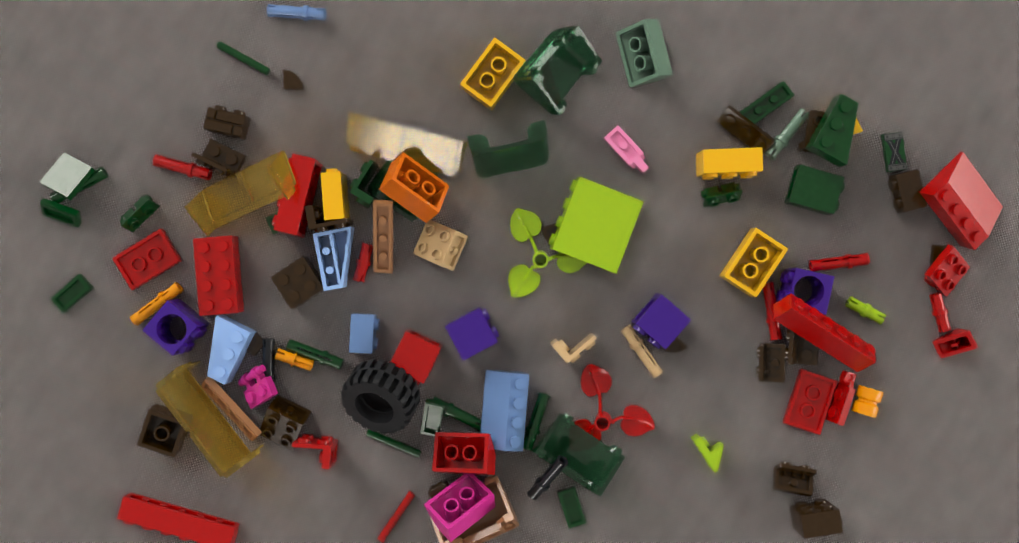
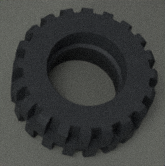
[341,359,420,434]

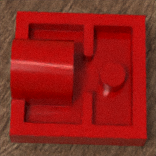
[923,244,970,297]

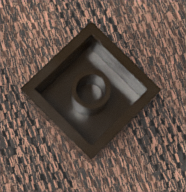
[270,256,324,310]
[137,403,192,458]
[789,498,843,539]

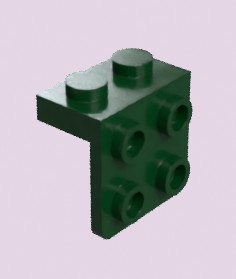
[350,159,378,209]

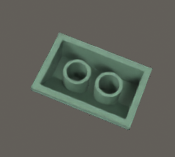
[615,19,673,88]

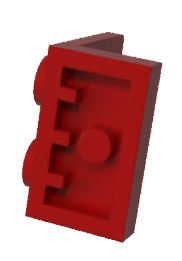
[292,434,338,469]

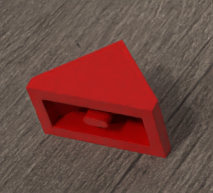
[932,328,978,359]

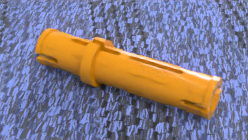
[130,282,184,326]

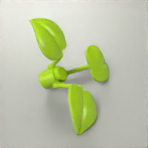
[508,208,587,298]

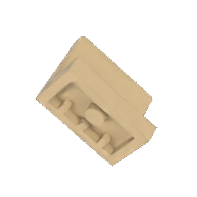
[413,220,468,271]
[550,333,597,363]

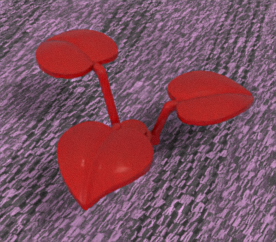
[569,363,655,450]

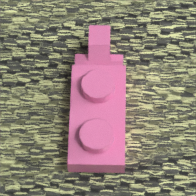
[603,125,649,174]

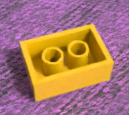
[460,37,526,111]
[696,147,763,180]
[719,228,788,298]

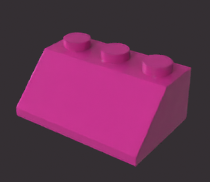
[424,474,496,542]

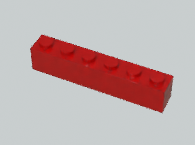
[773,293,876,372]
[117,492,240,543]

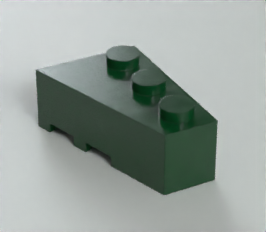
[805,93,859,167]

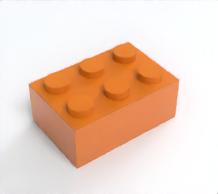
[379,152,449,223]

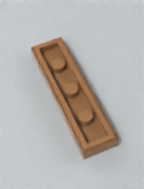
[373,200,393,274]
[201,377,262,442]

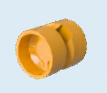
[851,385,884,418]

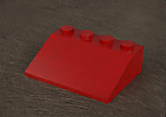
[919,152,1003,250]

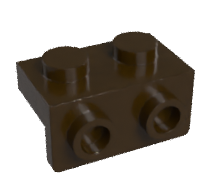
[756,343,787,383]
[772,461,817,497]

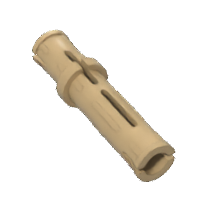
[621,324,663,378]

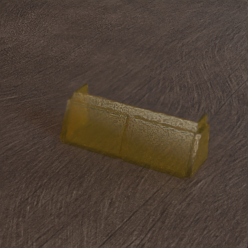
[346,112,468,177]
[184,150,296,237]
[155,361,264,479]

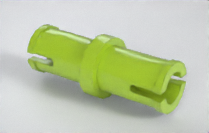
[845,296,886,325]

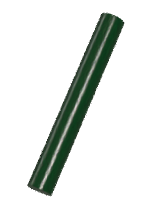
[216,41,270,75]
[366,429,421,458]

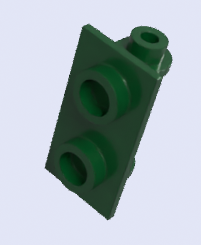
[700,182,743,207]
[120,194,160,232]

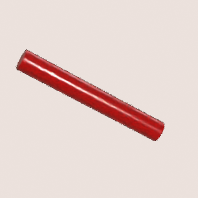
[377,491,415,543]

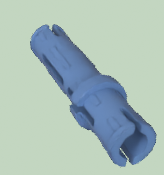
[267,4,327,21]

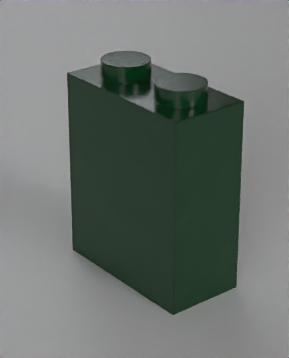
[784,164,845,215]

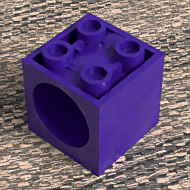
[776,268,835,315]
[631,293,691,350]
[142,299,210,356]
[445,306,499,361]

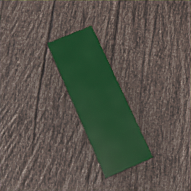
[740,80,795,124]

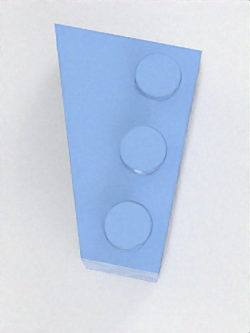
[313,226,355,291]
[207,314,257,385]

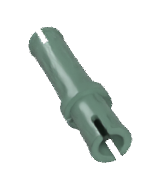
[765,108,809,160]

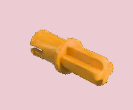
[275,348,314,371]

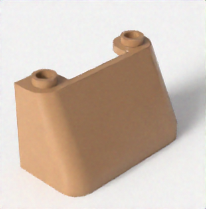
[430,476,519,543]

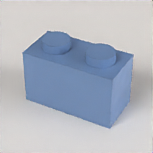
[349,313,380,354]

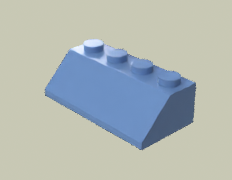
[480,370,529,452]

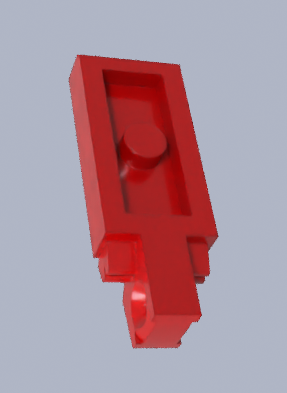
[826,370,857,426]

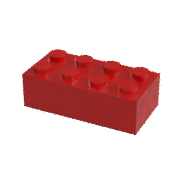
[272,153,322,238]
[193,235,244,316]

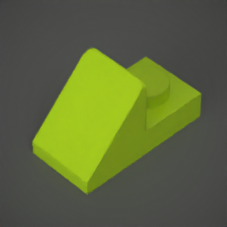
[690,433,724,473]

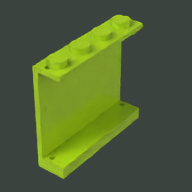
[548,176,644,274]

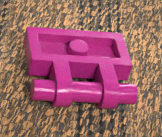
[238,365,278,409]

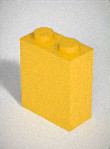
[320,168,350,222]

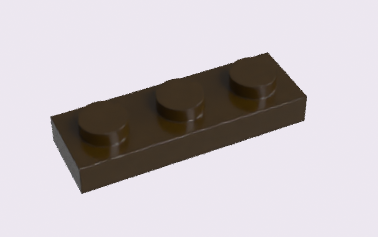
[716,105,775,154]

